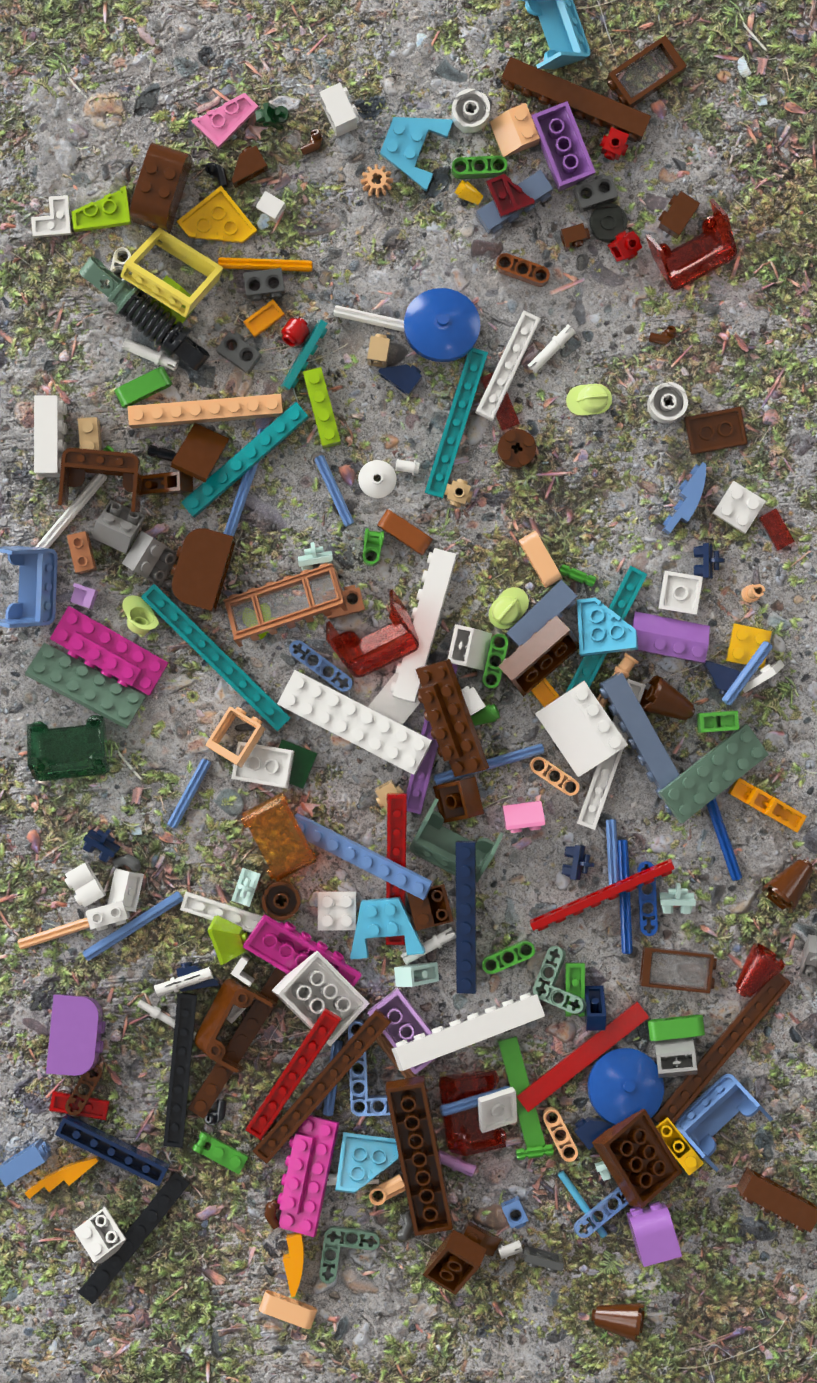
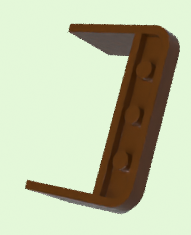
[58,448,142,512]
[194,978,278,1073]

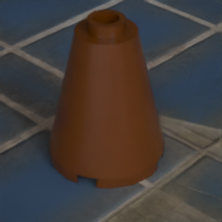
[640,675,695,721]
[762,859,814,913]
[591,1303,645,1343]

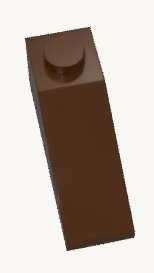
[141,471,193,496]

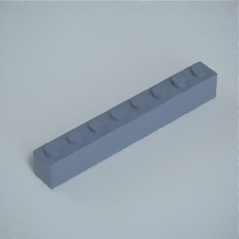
[599,673,680,817]

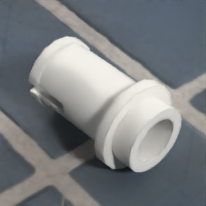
[395,459,420,475]
[497,1240,523,1260]

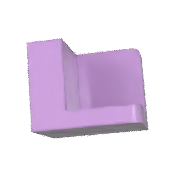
[70,583,98,609]

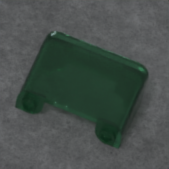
[27,715,110,781]

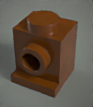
[560,223,590,252]

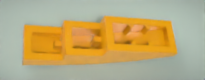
[728,778,807,833]
[25,1155,100,1199]

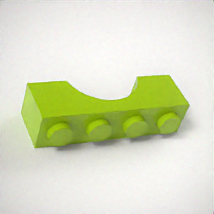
[303,367,341,449]

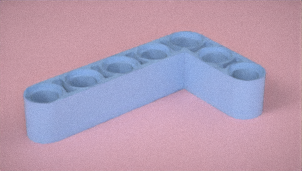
[348,1019,390,1116]

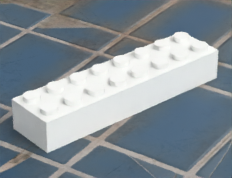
[277,670,433,775]

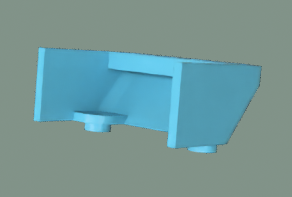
[519,0,590,70]

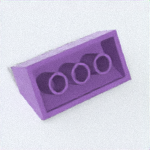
[531,101,596,192]
[632,611,710,663]

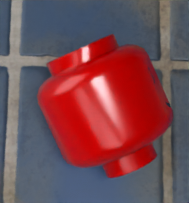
[281,318,310,347]

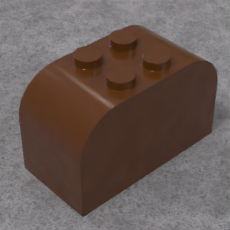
[130,143,193,234]
[171,528,237,613]

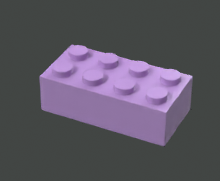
[368,987,436,1074]

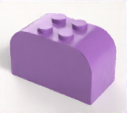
[46,994,106,1076]
[626,1201,682,1267]

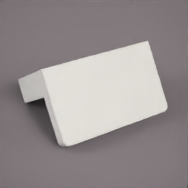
[107,868,144,912]
[231,954,255,986]

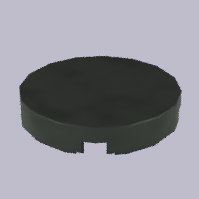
[589,203,628,242]

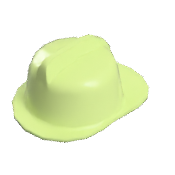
[566,384,612,416]
[488,587,529,629]
[122,595,158,638]

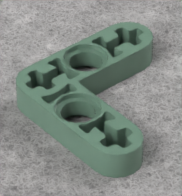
[533,946,586,1014]
[319,1226,380,1284]

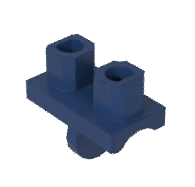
[693,543,725,579]
[83,828,120,863]
[562,845,595,880]

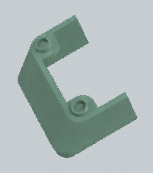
[410,798,504,883]

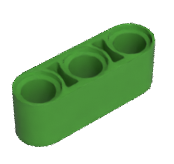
[452,156,507,179]
[114,366,172,408]
[482,634,508,689]
[482,940,535,974]
[648,1015,705,1041]

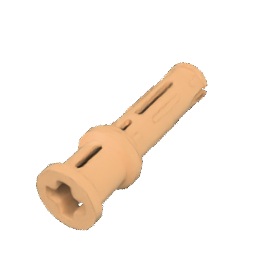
[741,584,765,603]
[597,653,639,708]

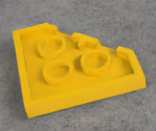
[176,186,257,244]

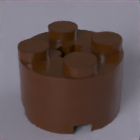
[497,429,536,470]
[262,880,301,920]

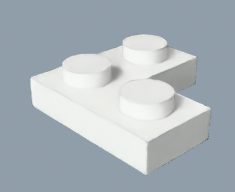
[31,195,72,238]

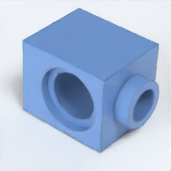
[501,1196,529,1229]

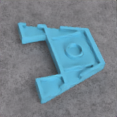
[380,117,453,191]
[350,897,425,959]

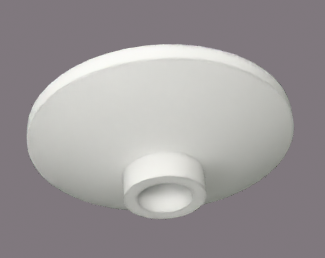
[358,460,397,498]

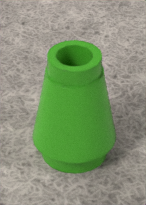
[471,704,500,726]

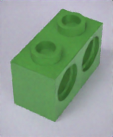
[696,711,739,733]

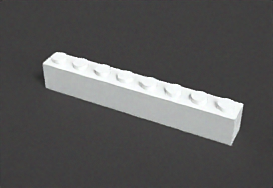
[390,548,457,703]
[392,992,545,1071]

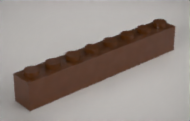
[501,57,651,142]

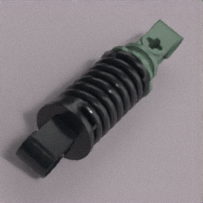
[79,256,210,371]

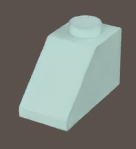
[394,962,439,987]

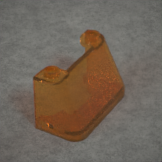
[240,792,318,881]

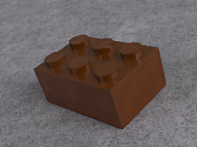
[423,1230,487,1295]

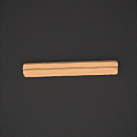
[18,918,90,949]

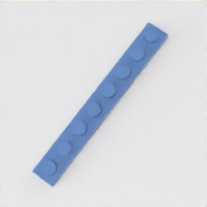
[288,813,433,900]

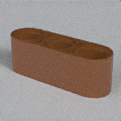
[496,253,550,287]
[377,509,433,556]

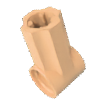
[369,1174,406,1206]

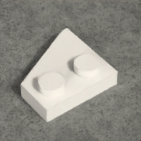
[743,659,785,693]

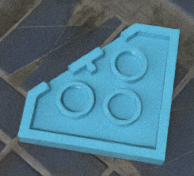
[577,597,638,656]
[335,1132,398,1194]

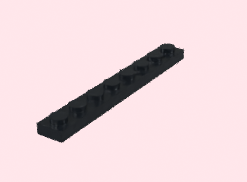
[163,992,198,1148]
[78,1171,190,1305]

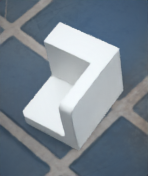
[256,191,286,223]

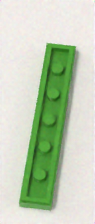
[498,1036,546,1148]

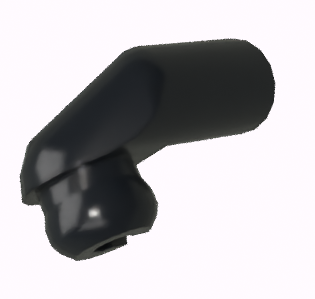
[205,162,228,187]

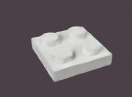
[712,481,766,534]
[658,571,703,615]
[317,891,356,931]
[478,1087,517,1133]

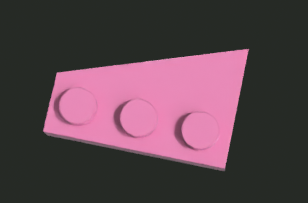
[191,93,259,148]

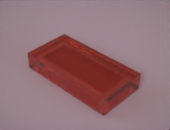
[759,508,795,551]

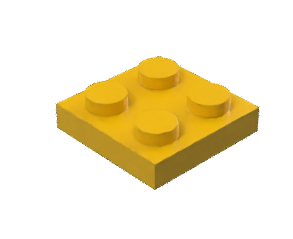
[726,623,772,668]

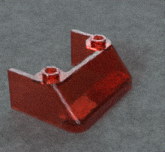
[646,198,737,290]
[326,589,419,678]

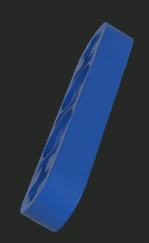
[637,861,658,936]

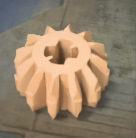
[361,164,393,198]

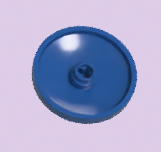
[404,288,480,362]
[587,1048,664,1125]

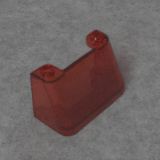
[439,1069,507,1156]

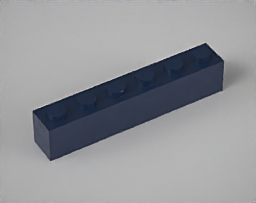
[55,1114,170,1186]

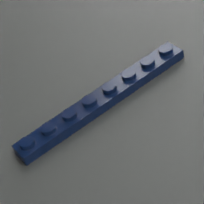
[456,841,477,994]

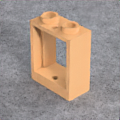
[205,707,266,768]

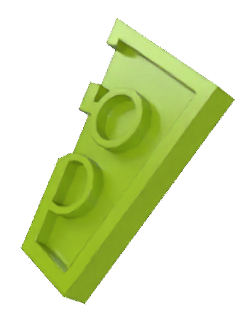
[72,186,131,232]

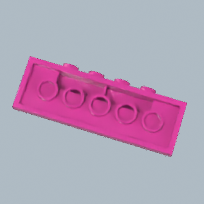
[50,606,169,696]
[243,914,361,987]
[277,1115,340,1237]

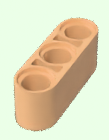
[518,531,562,588]
[529,757,579,796]
[542,1106,578,1162]
[259,1290,318,1329]

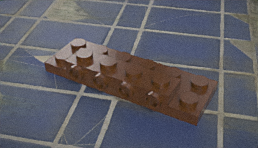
[416,659,489,777]

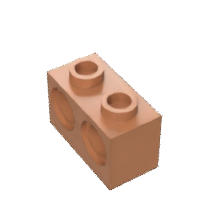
[66,531,97,574]
[322,585,365,620]

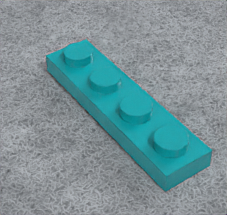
[281,319,328,390]

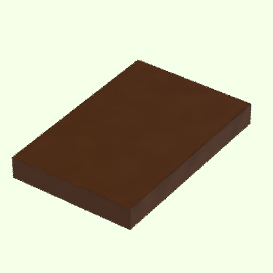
[684,407,748,455]
[170,423,229,483]

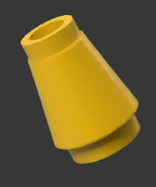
[454,180,484,205]

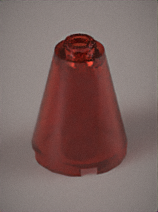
[735,942,786,997]

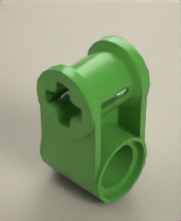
[363,528,385,566]

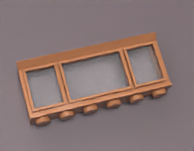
[223,563,348,647]

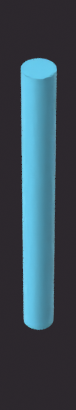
[557,1170,608,1238]

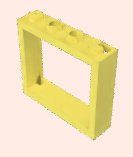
[120,228,223,318]

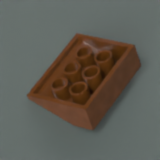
[592,1109,682,1208]

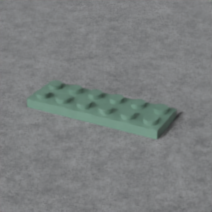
[25,642,146,729]
[658,724,769,824]

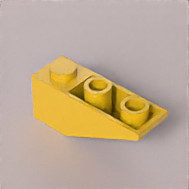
[655,1117,704,1175]

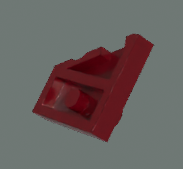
[486,174,535,218]

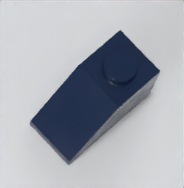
[378,364,422,397]
[703,660,741,695]
[176,961,220,992]
[585,985,606,1031]
[573,1117,614,1150]

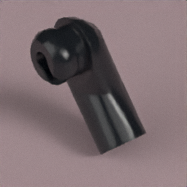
[205,1099,227,1125]

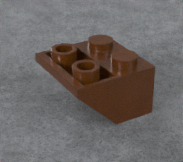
[407,884,454,931]

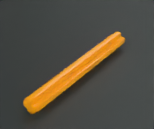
[218,257,313,272]

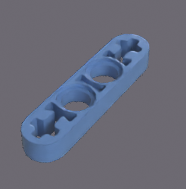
[289,640,353,692]
[574,1187,629,1238]

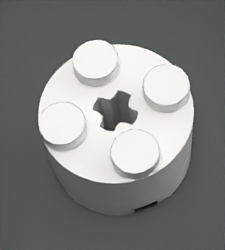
[451,89,490,133]
[647,382,688,424]

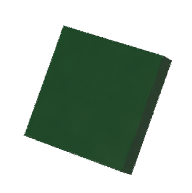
[278,739,318,789]

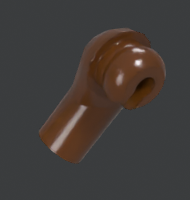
[300,129,323,156]
[649,326,676,345]
[264,1200,280,1230]

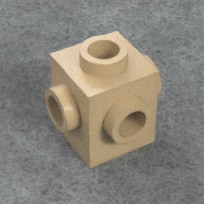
[444,479,473,508]
[375,779,404,811]

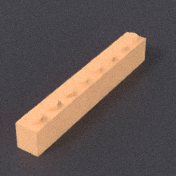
[127,394,283,428]

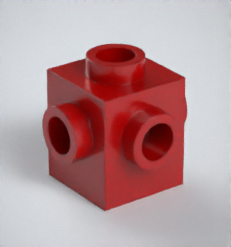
[600,127,629,161]
[608,231,643,262]

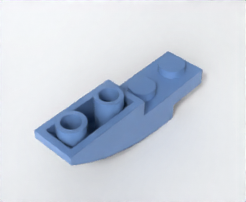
[662,462,706,534]

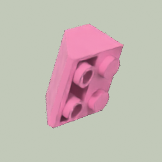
[502,801,545,833]

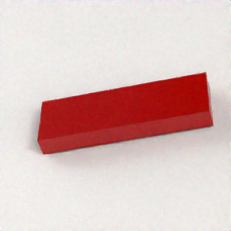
[49,1091,110,1121]

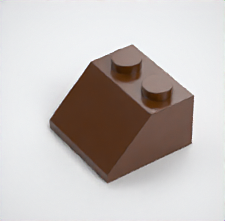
[433,776,484,823]

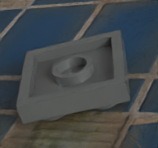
[522,1245,564,1273]

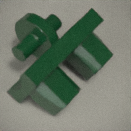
[255,102,289,130]

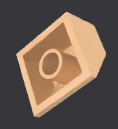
[489,103,540,158]

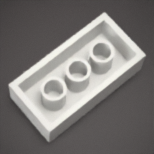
[34,395,67,477]

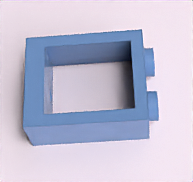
[0,1139,51,1187]

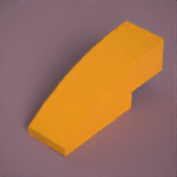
[283,1232,304,1297]

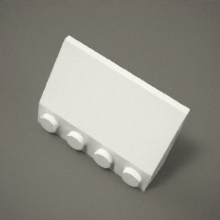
[535,681,628,777]
[272,951,370,1046]

